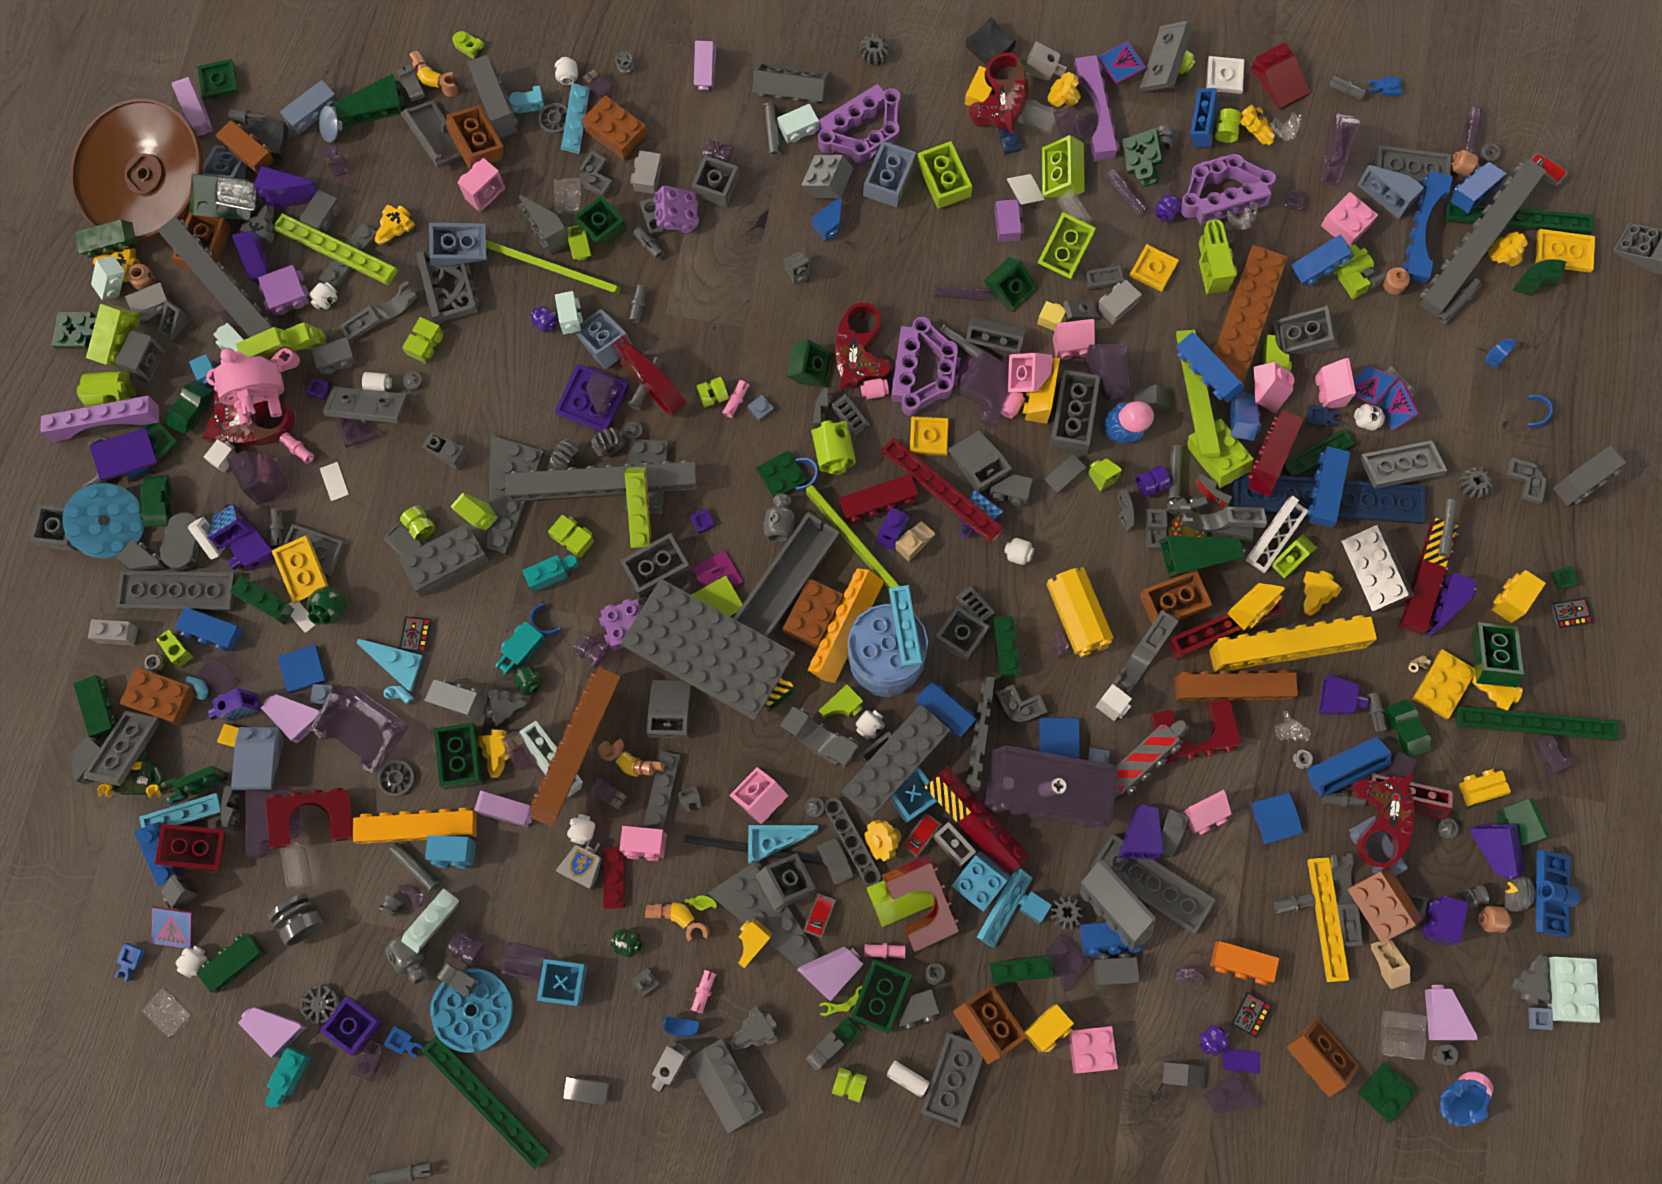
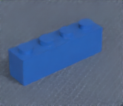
[1176,331,1245,403]
[1307,446,1350,528]
[1307,737,1391,798]

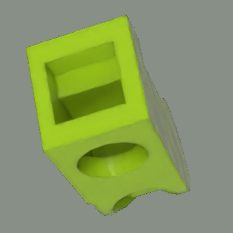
[156,629,194,668]

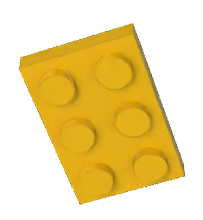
[1535,229,1595,273]
[272,536,329,603]
[1412,649,1475,720]

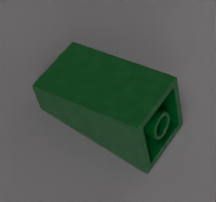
[1159,535,1245,577]

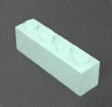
[519,721,583,799]

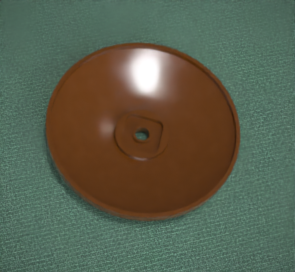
[70,98,203,242]

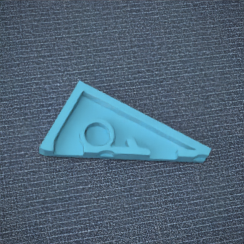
[357,639,424,692]
[748,825,818,864]

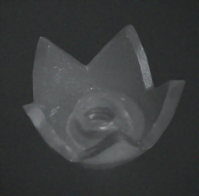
[1270,112,1302,141]
[1227,203,1258,230]

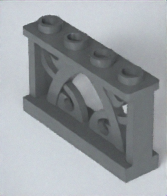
[416,251,480,325]

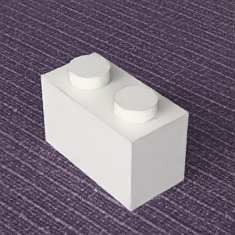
[1096,684,1132,721]

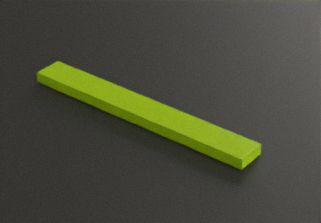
[274,213,398,285]
[486,240,622,294]
[1176,330,1220,458]
[806,485,900,590]

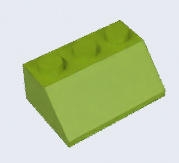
[1042,135,1085,198]
[867,881,934,927]

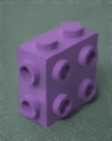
[654,186,699,233]
[258,265,309,316]
[599,598,644,651]

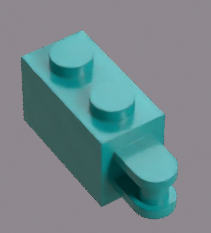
[522,555,578,593]
[495,621,546,676]
[266,1048,311,1107]

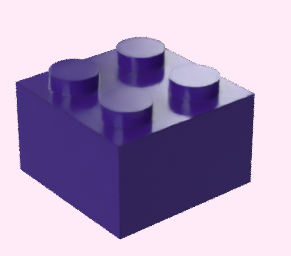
[1422,896,1468,946]
[320,997,384,1056]

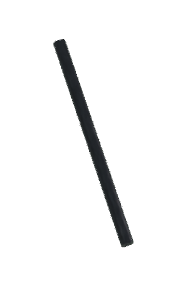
[684,835,822,865]

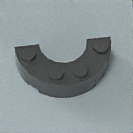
[780,707,859,768]

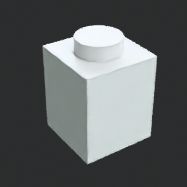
[204,439,238,473]

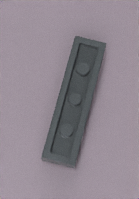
[319,223,377,289]
[643,751,681,831]

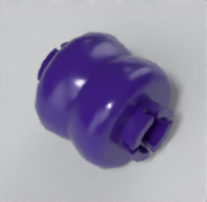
[1155,195,1181,222]
[530,306,558,333]
[1199,1025,1229,1056]

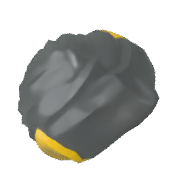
[1505,876,1536,912]

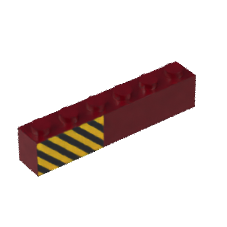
[1399,518,1459,635]
[1167,600,1285,661]
[925,766,1030,874]

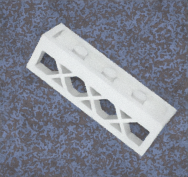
[1245,496,1308,573]

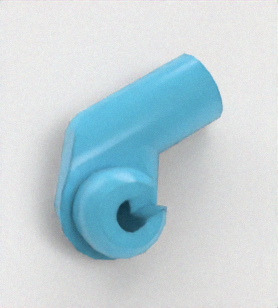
[185,676,209,700]
[384,686,414,705]

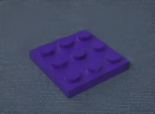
[555,364,629,431]

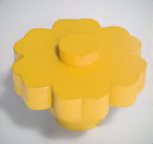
[1047,72,1080,107]
[1488,232,1528,266]
[865,820,901,861]

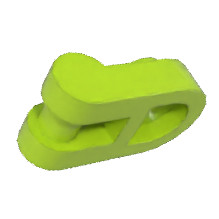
[452,31,485,59]

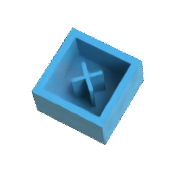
[889,767,938,823]
[425,835,476,869]
[952,850,1011,912]
[537,959,588,1007]

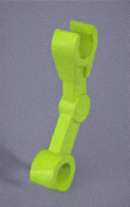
[819,986,862,1017]

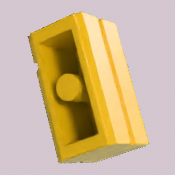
[1459,769,1511,806]

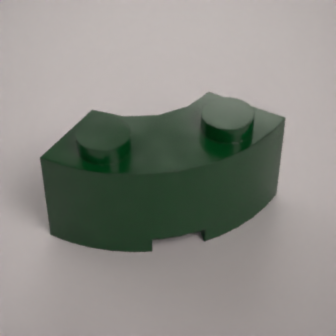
[1513,259,1567,296]
[167,381,213,434]
[139,475,173,527]
[1385,699,1432,758]

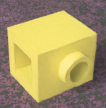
[1037,301,1068,331]

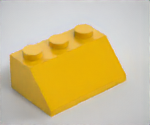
[1023,358,1060,424]

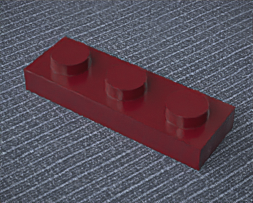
[603,848,625,909]

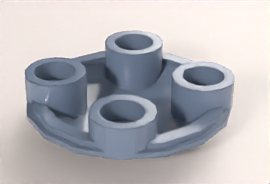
[319,106,342,142]

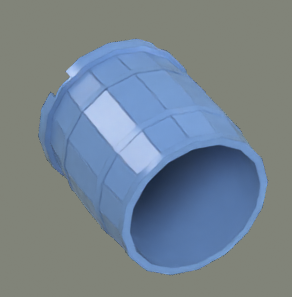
[847,604,928,697]

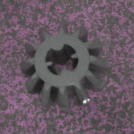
[859,33,889,65]
[591,428,624,457]
[550,439,579,470]
[1459,466,1493,499]
[1049,896,1084,930]

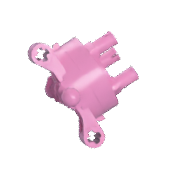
[206,348,300,426]

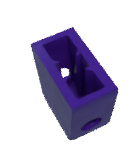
[227,525,274,571]
[1318,674,1368,716]

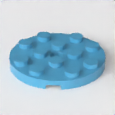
[63,483,145,559]
[430,969,513,1052]

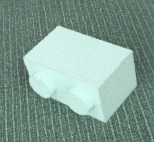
[777,104,819,144]
[91,256,125,300]

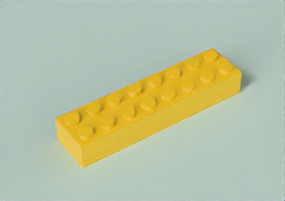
[1209,615,1377,673]

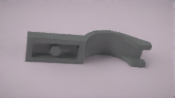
[340,281,417,342]
[1179,505,1267,532]
[1113,610,1179,693]
[1330,853,1363,947]

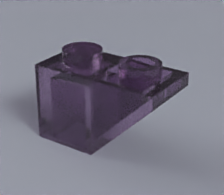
[586,372,617,419]

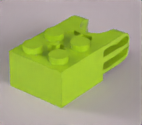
[1199,219,1237,294]

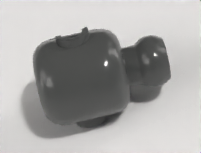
[763,494,795,542]
[385,934,428,985]

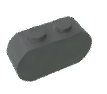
[160,513,201,572]

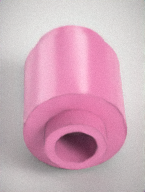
[861,378,889,400]
[1000,392,1025,419]

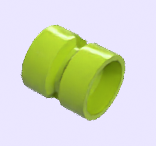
[1215,108,1241,143]
[696,377,729,408]
[400,505,436,541]
[832,1068,867,1102]

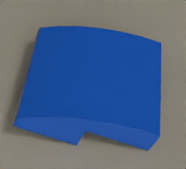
[1038,718,1079,760]
[1251,792,1303,844]

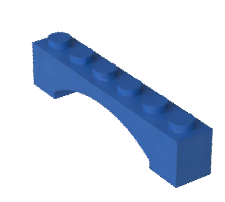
[1402,171,1453,284]

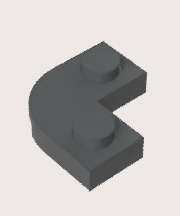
[579,150,613,198]
[1506,457,1546,504]
[995,685,1048,723]

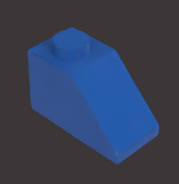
[811,198,842,242]

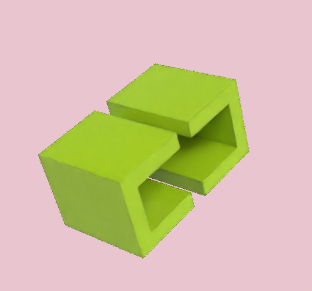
[402,317,443,363]
[548,515,594,559]

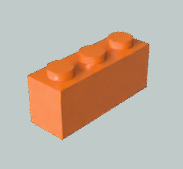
[1210,941,1279,986]

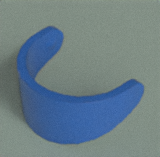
[1485,338,1517,370]
[1528,395,1553,428]
[795,458,818,491]
[530,603,562,636]
[663,1016,699,1037]

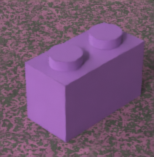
[995,199,1024,242]

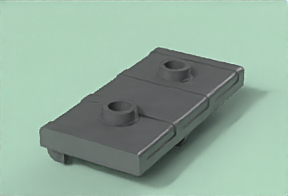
[1139,21,1193,92]
[401,100,463,168]
[323,386,408,423]

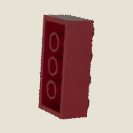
[1248,411,1303,497]

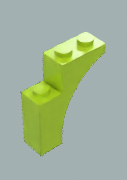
[236,322,326,358]

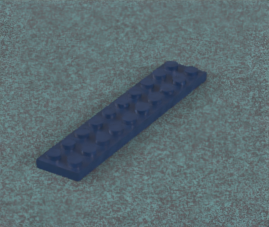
[1232,473,1425,524]

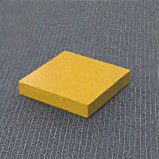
[1130,244,1179,292]
[910,417,949,456]

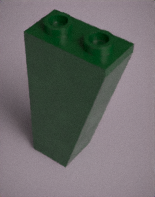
[334,74,405,128]

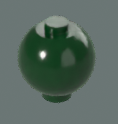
[307,586,347,625]

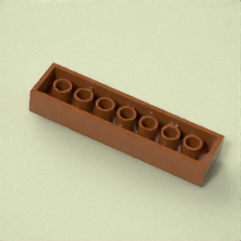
[1213,245,1288,384]
[530,667,620,827]

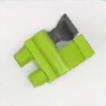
[1333,244,1386,299]

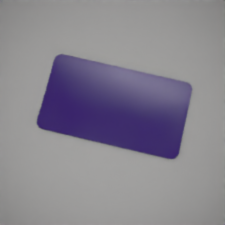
[1222,1048,1260,1074]

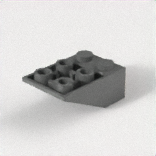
[519,195,569,255]
[1613,223,1662,275]
[948,431,1012,494]
[647,680,691,739]

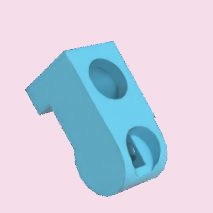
[509,85,544,113]

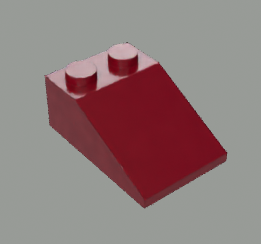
[1251,42,1310,110]
[155,824,226,873]

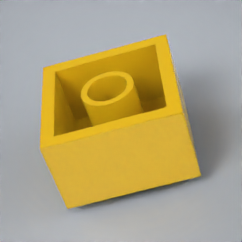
[1492,570,1546,623]
[1024,1004,1074,1052]

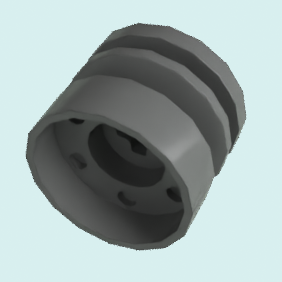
[268,893,324,947]

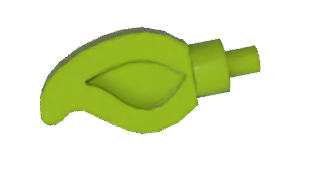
[685,895,717,911]

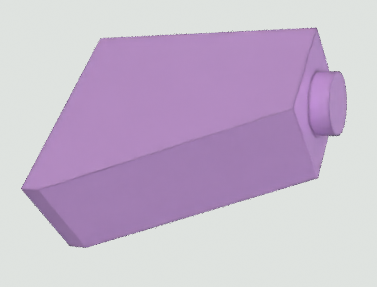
[694,41,716,91]
[171,77,213,136]
[261,694,326,744]
[475,791,533,827]
[797,947,863,1001]
[1425,985,1477,1040]
[238,1007,307,1058]

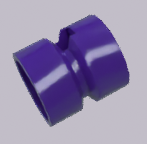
[1135,465,1171,498]

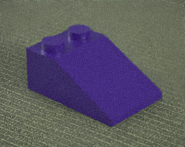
[254,167,318,207]
[1426,573,1477,637]

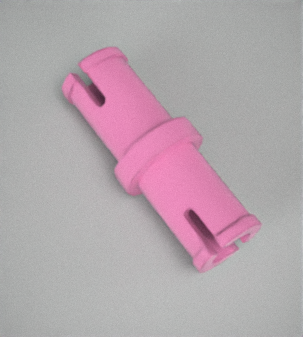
[722,380,750,418]
[279,432,314,464]
[864,943,906,959]
[690,970,717,1014]

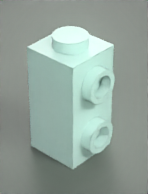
[555,291,583,334]
[213,323,243,352]

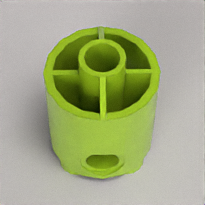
[77,371,136,407]
[811,420,856,475]

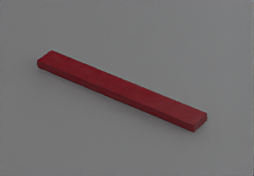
[881,437,1004,544]

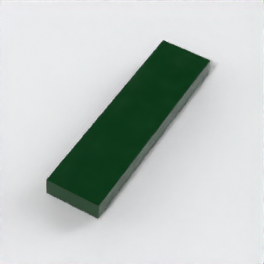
[1283,429,1356,477]

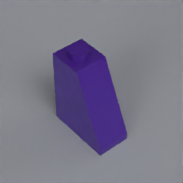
[232,231,271,284]
[1118,805,1163,860]
[1470,824,1525,879]

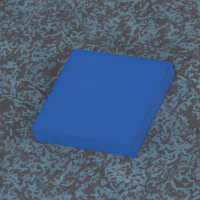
[278,644,326,694]

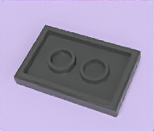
[282,524,346,577]

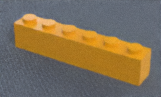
[808,568,884,683]
[353,808,477,844]

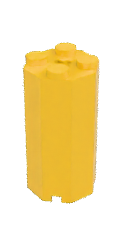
[1046,567,1113,658]

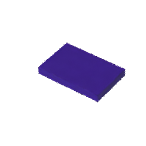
[89,428,158,481]

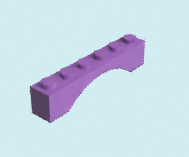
[1073,55,1119,161]
[41,396,159,442]

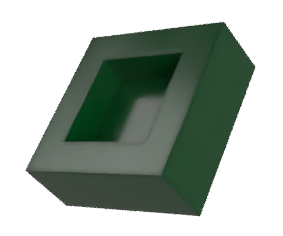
[1551,566,1579,591]
[833,1017,861,1047]

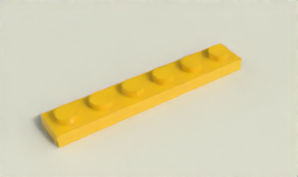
[1307,857,1349,982]

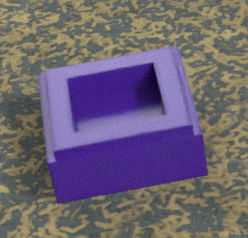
[306,377,332,400]
[690,508,715,534]

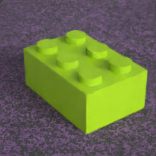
[917,141,972,209]
[1038,212,1096,279]
[86,304,140,366]
[1187,418,1254,488]

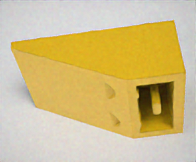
[1227,583,1285,630]

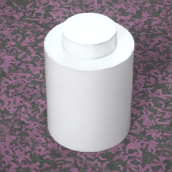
[362,372,392,392]

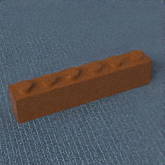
[1175,670,1298,702]

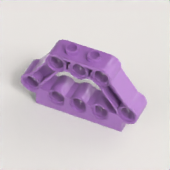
[818,84,900,163]
[1180,154,1276,225]
[891,317,961,416]

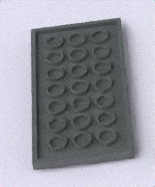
[620,579,795,721]

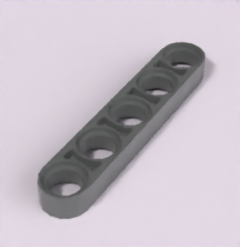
[825,798,881,886]

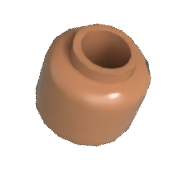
[1451,150,1479,177]
[127,264,156,291]
[1382,267,1410,295]
[1478,906,1512,933]

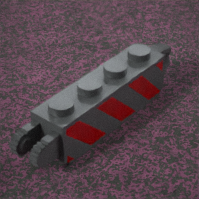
[1101,720,1190,802]

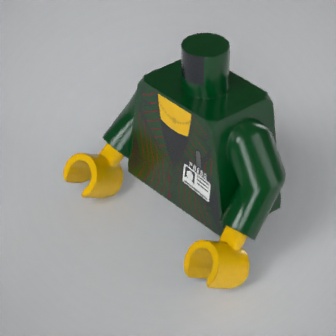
[97,750,165,798]

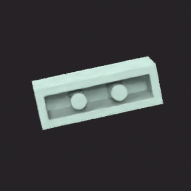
[402,888,459,953]

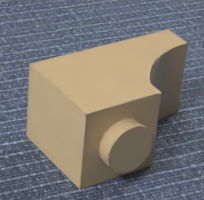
[895,521,935,561]
[1371,939,1410,989]

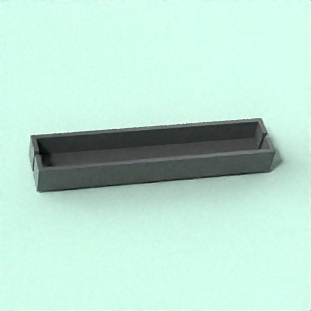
[733,512,840,639]

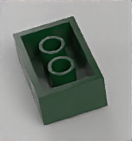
[1471,622,1524,688]
[434,722,484,790]
[850,960,912,1034]

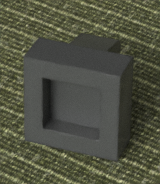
[678,786,701,812]
[631,968,660,997]

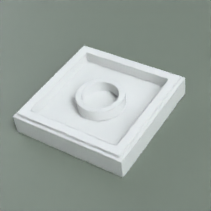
[1206,56,1244,94]

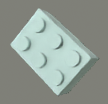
[1548,957,1600,1023]

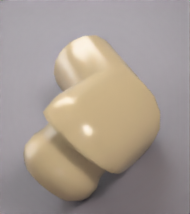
[1408,655,1431,672]

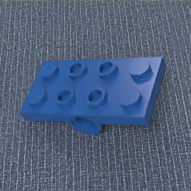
[1535,850,1580,938]

